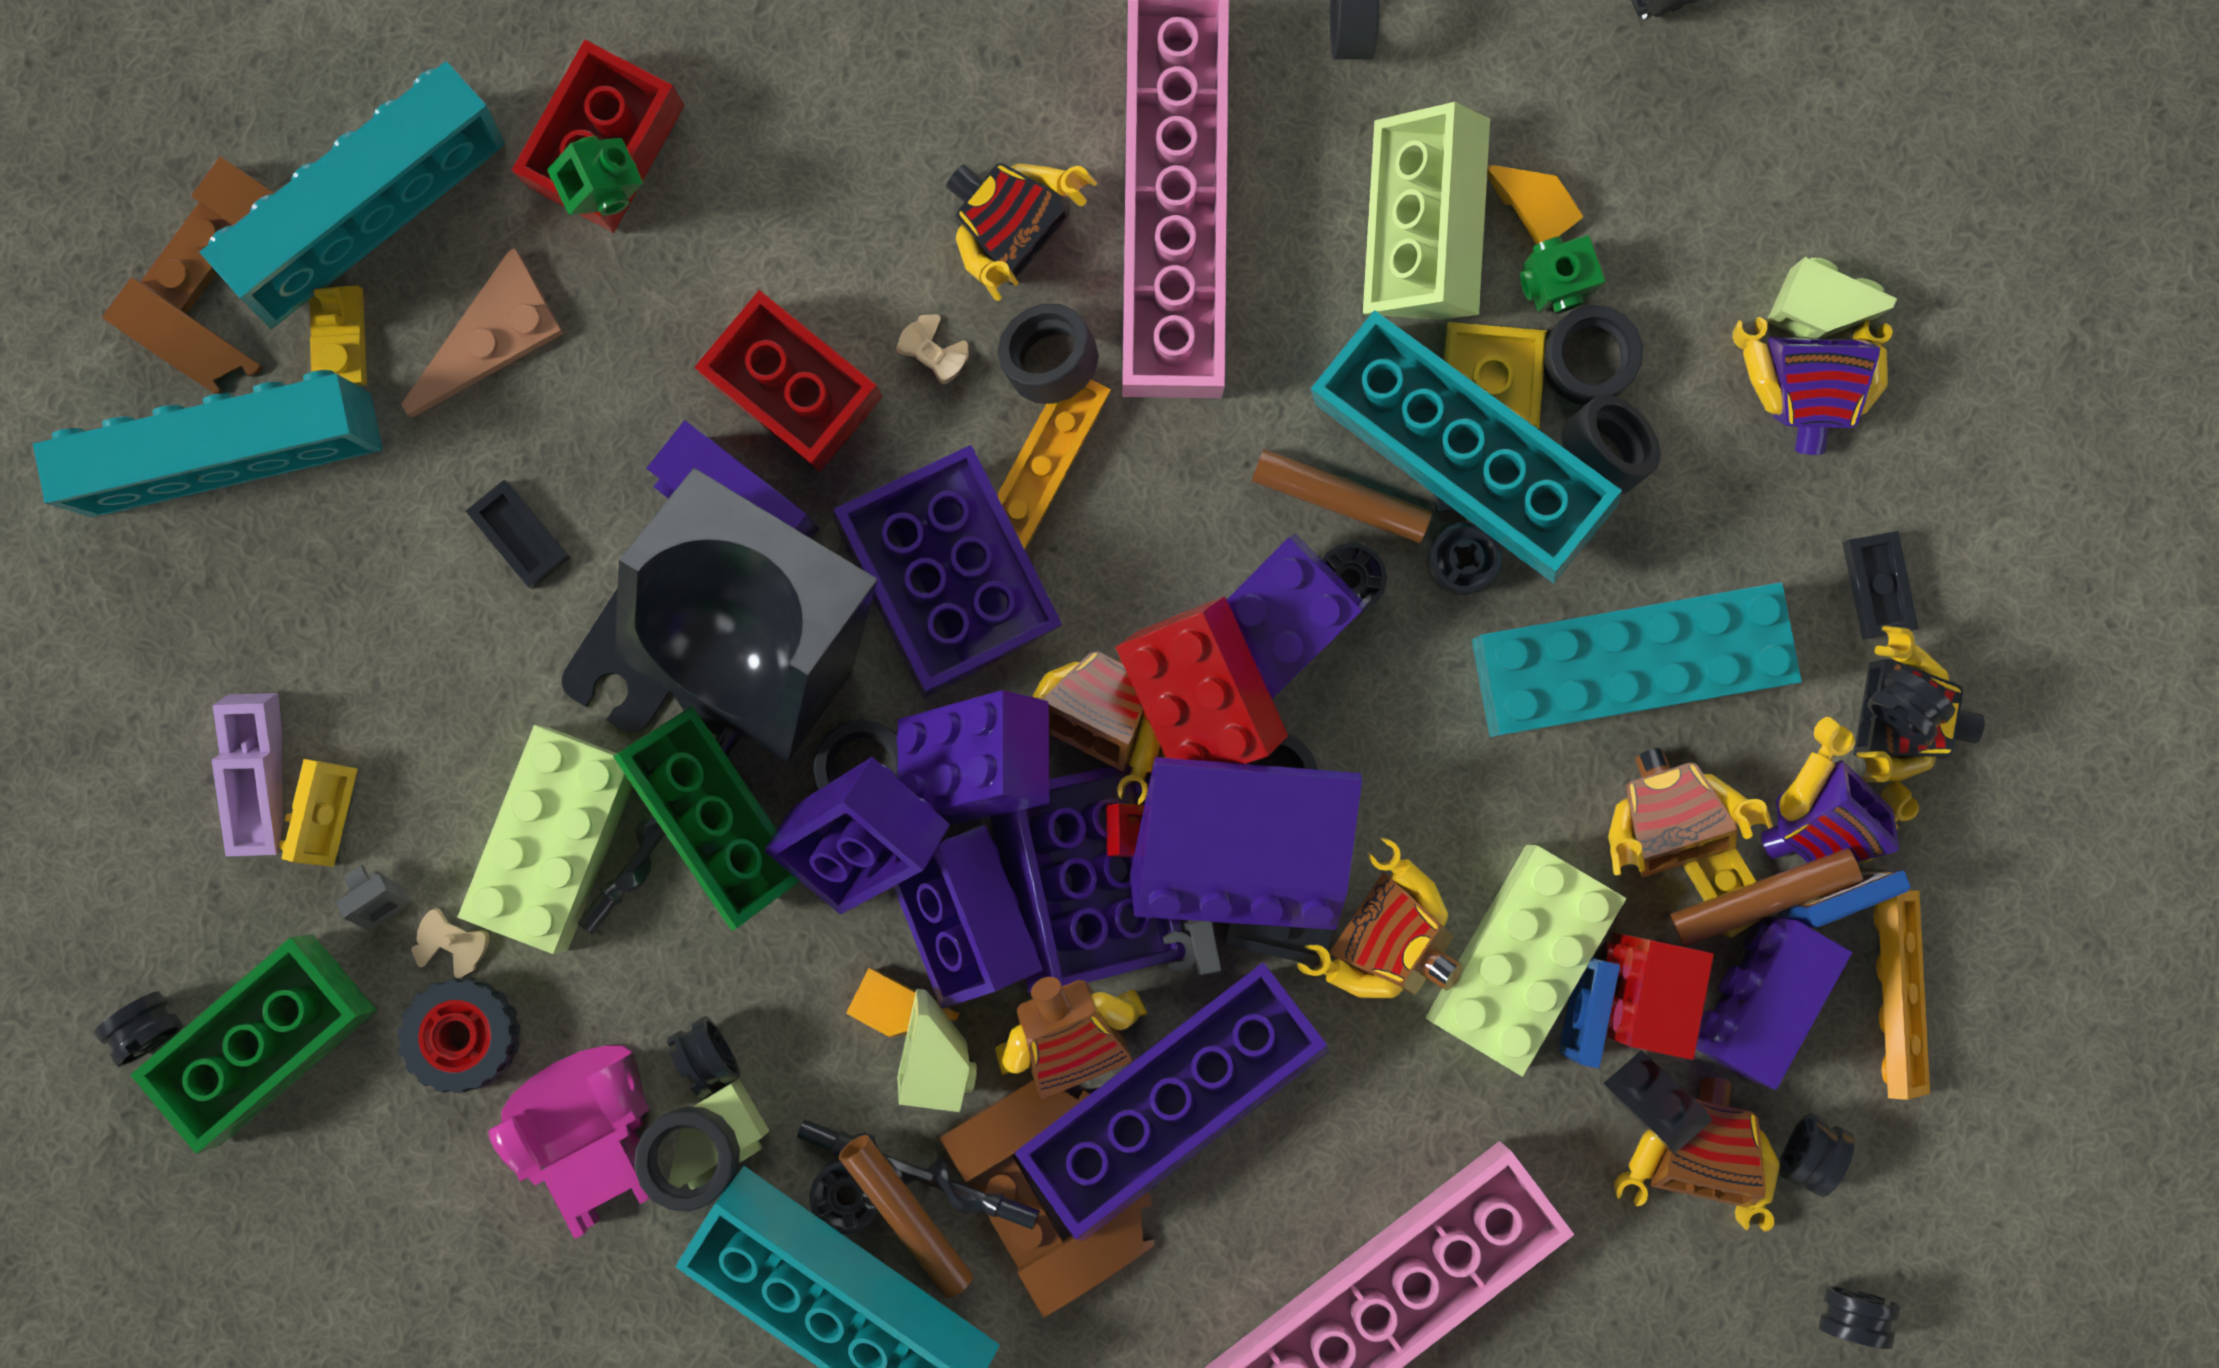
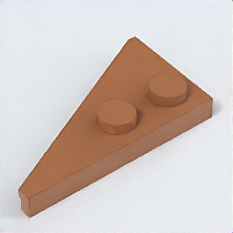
[401,248,564,418]

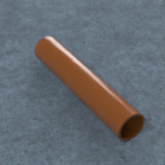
[1251,448,1432,544]
[1670,848,1863,947]
[839,1135,973,1298]

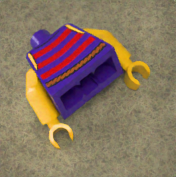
[1732,317,1893,455]
[1761,717,1919,863]

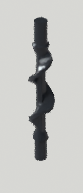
[577,725,743,934]
[797,1119,1040,1230]

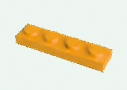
[997,379,1111,551]
[1873,890,1930,1100]

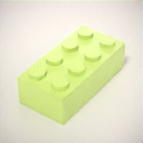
[457,725,633,954]
[1425,845,1626,1077]

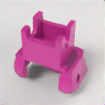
[488,1045,650,1239]

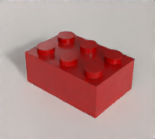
[512,39,685,233]
[694,290,883,473]
[1115,596,1288,764]
[1599,932,1714,1060]

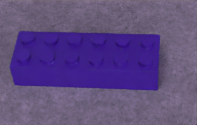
[1014,962,1329,1241]

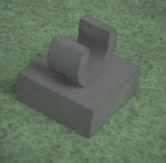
[336,865,412,931]
[1163,921,1221,975]

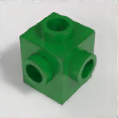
[547,136,643,216]
[1520,235,1605,314]

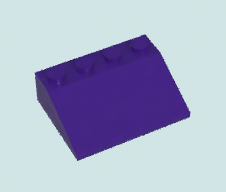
[833,445,1062,699]
[1130,757,1362,930]
[990,764,1186,993]

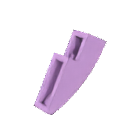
[212,693,283,856]

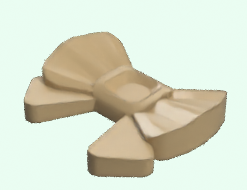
[896,314,969,384]
[411,908,489,978]

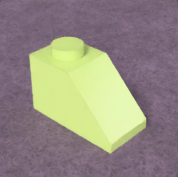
[897,989,977,1112]

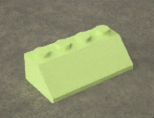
[1363,102,1490,320]

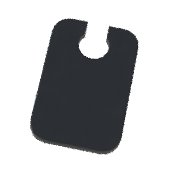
[562,588,670,733]

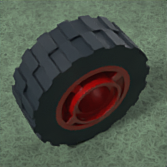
[397,979,521,1094]

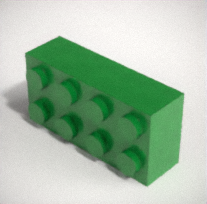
[130,934,378,1154]

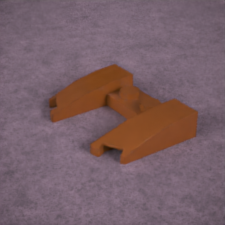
[101,156,274,394]
[940,1079,1154,1318]

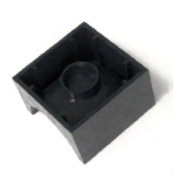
[615,468,877,763]

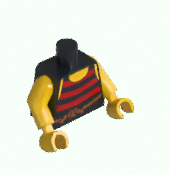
[946,162,1097,301]
[1853,626,1985,783]

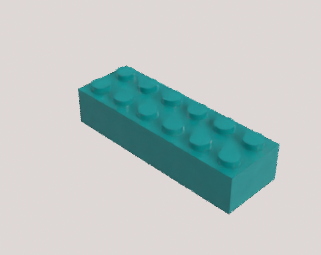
[199,61,506,330]
[1311,310,1622,584]
[32,370,383,518]
[1471,582,1802,737]
[675,1166,1000,1368]

